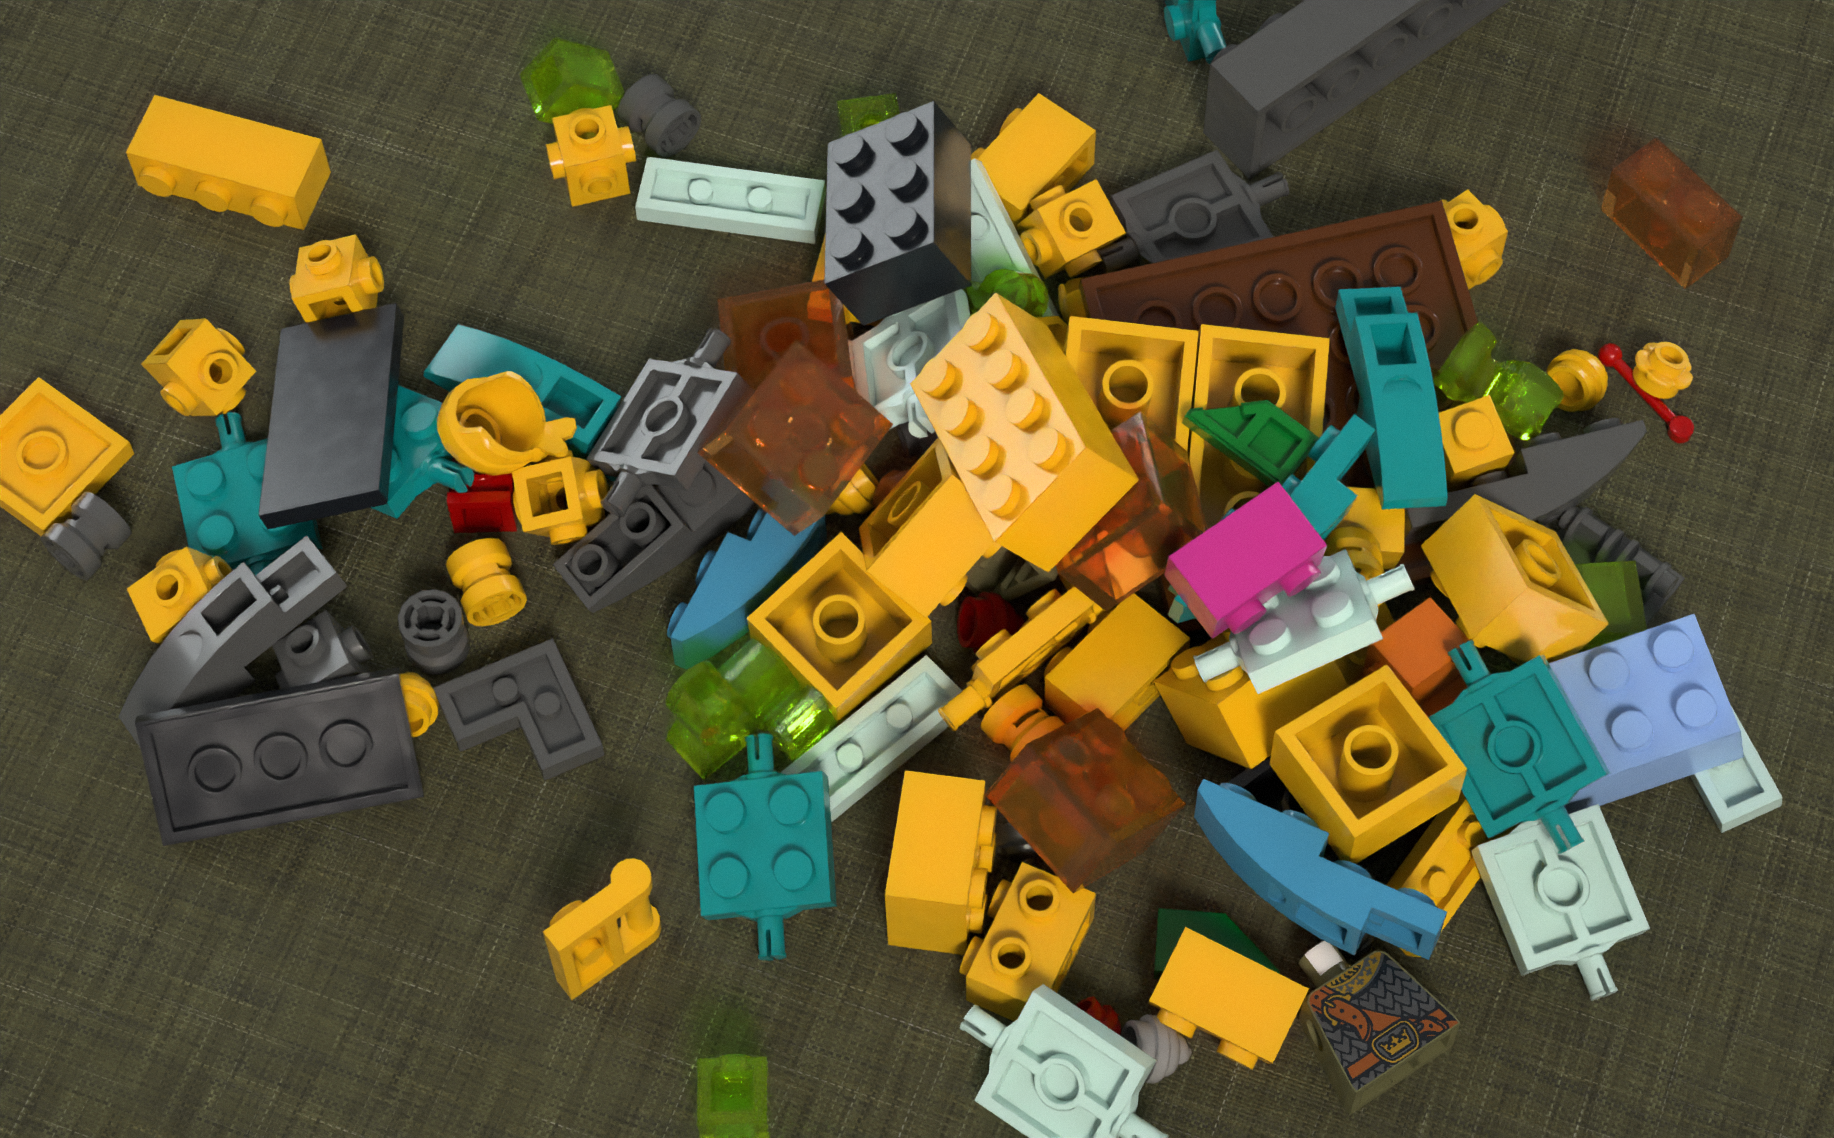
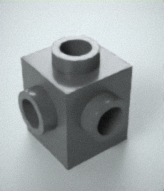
[272,610,373,689]

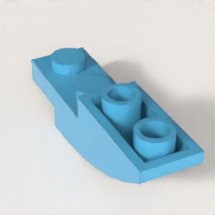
[667,439,830,670]
[1194,779,1447,960]

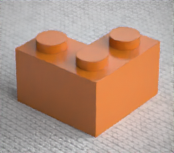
[1361,597,1470,717]

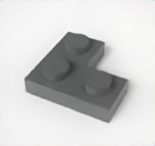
[433,638,605,781]

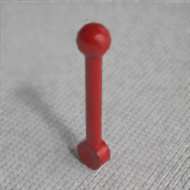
[1598,343,1694,443]

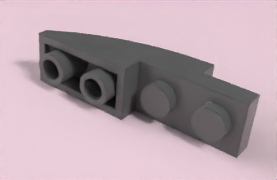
[552,404,796,613]
[1404,418,1647,545]
[118,535,347,747]

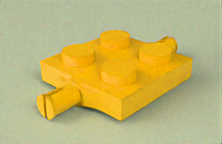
[938,572,1125,731]

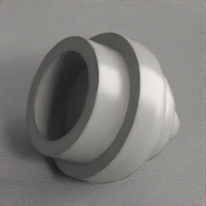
[1121,1014,1192,1084]

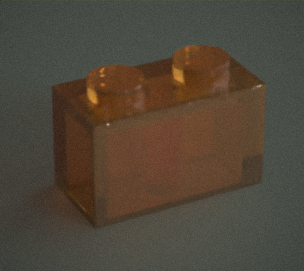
[1601,137,1743,289]

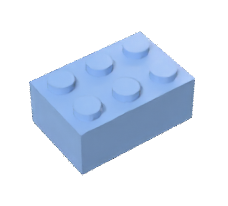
[1549,614,1744,814]

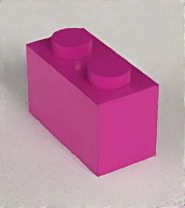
[1164,482,1327,639]

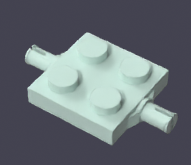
[852,289,970,438]
[1193,549,1415,694]
[1471,804,1650,1001]
[960,984,1169,1138]

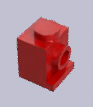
[447,457,518,533]

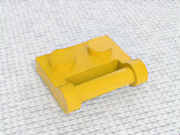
[543,858,661,1000]

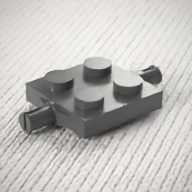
[1097,150,1289,274]
[587,328,750,517]

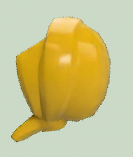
[437,371,577,476]

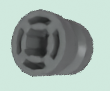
[617,74,701,157]
[41,492,132,581]
[398,589,470,675]

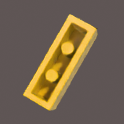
[126,95,331,230]

